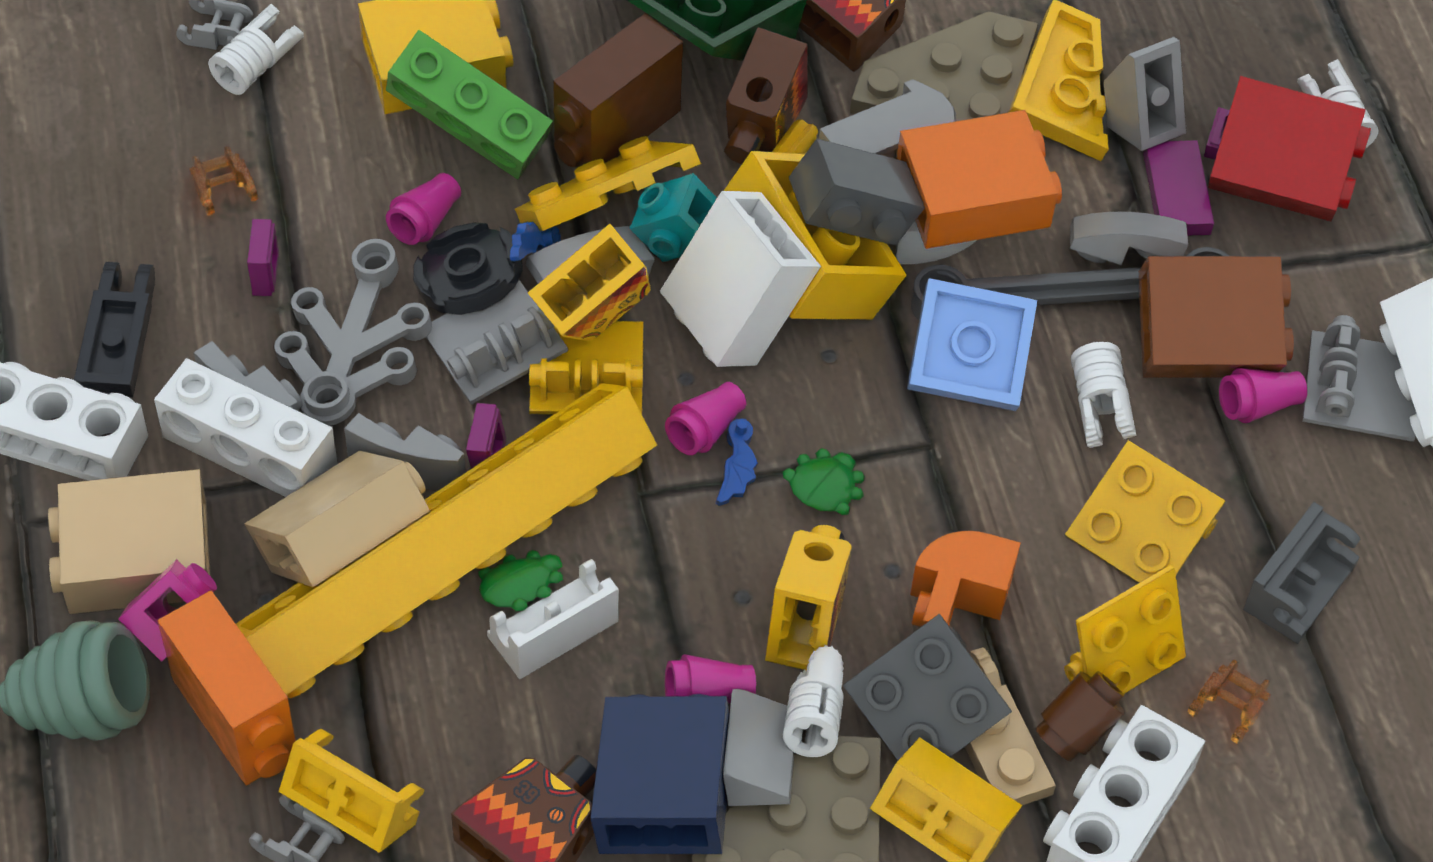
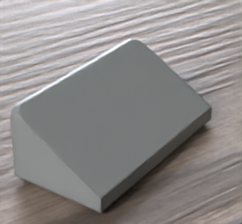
[723,689,795,806]

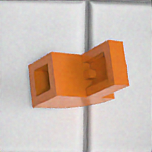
[910,531,1021,627]

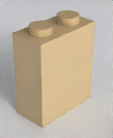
[244,451,430,587]
[48,469,211,614]

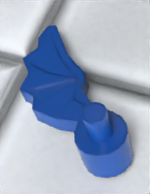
[510,222,561,261]
[716,418,758,506]

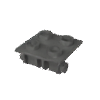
[843,613,1012,760]

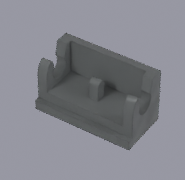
[1243,502,1361,644]

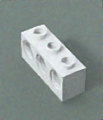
[154,358,338,497]
[0,362,148,481]
[1043,705,1205,862]

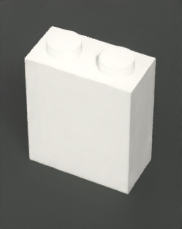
[660,191,821,367]

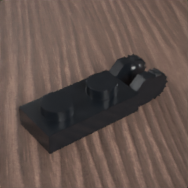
[74,262,155,397]

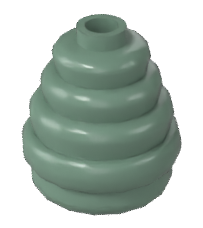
[0,620,150,741]

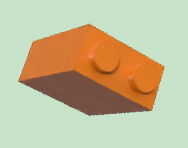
[896,110,1062,249]
[157,590,296,786]

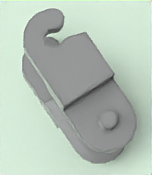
[176,0,253,50]
[249,794,345,862]

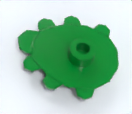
[782,448,865,515]
[478,550,563,611]

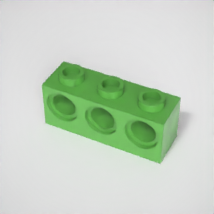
[386,30,553,180]

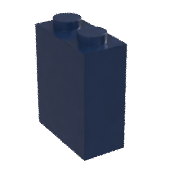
[591,694,729,854]

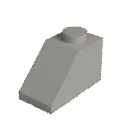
[1104,37,1186,151]

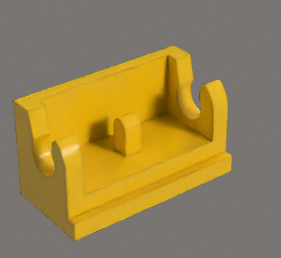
[278,729,424,853]
[870,737,1022,862]

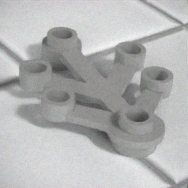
[274,239,432,426]

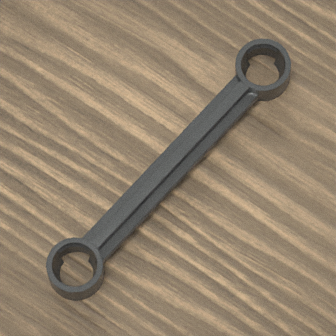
[911,247,1229,320]

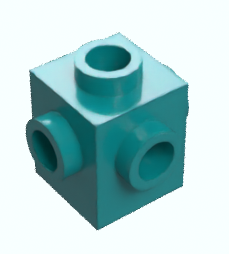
[630,173,717,262]

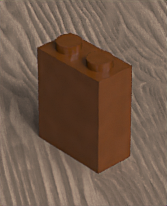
[553,13,683,168]

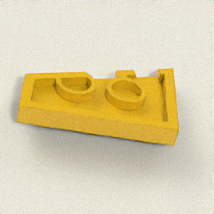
[1008,0,1109,161]
[515,136,701,231]

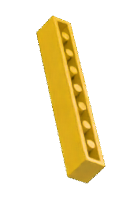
[236,383,657,698]

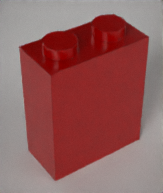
[1208,76,1371,222]

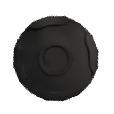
[413,222,523,315]

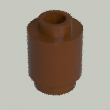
[1035,671,1125,762]

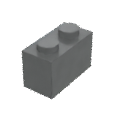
[789,138,925,245]

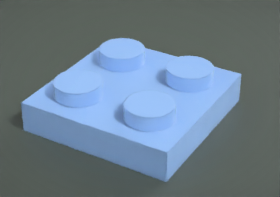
[907,278,1038,411]

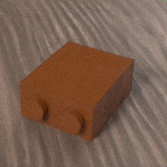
[1138,256,1294,378]

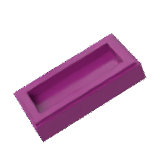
[1143,140,1214,236]

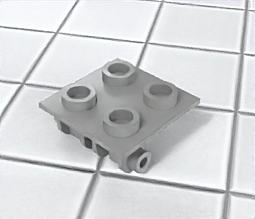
[426,280,569,405]
[1302,315,1417,442]

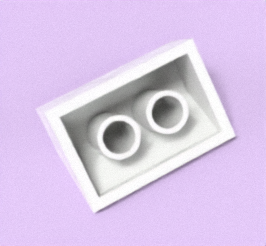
[1380,278,1433,447]

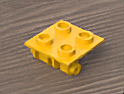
[529,321,644,414]
[1065,440,1226,583]
[1064,565,1186,694]

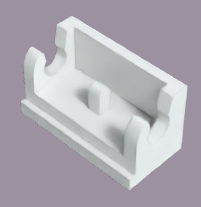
[487,559,619,679]

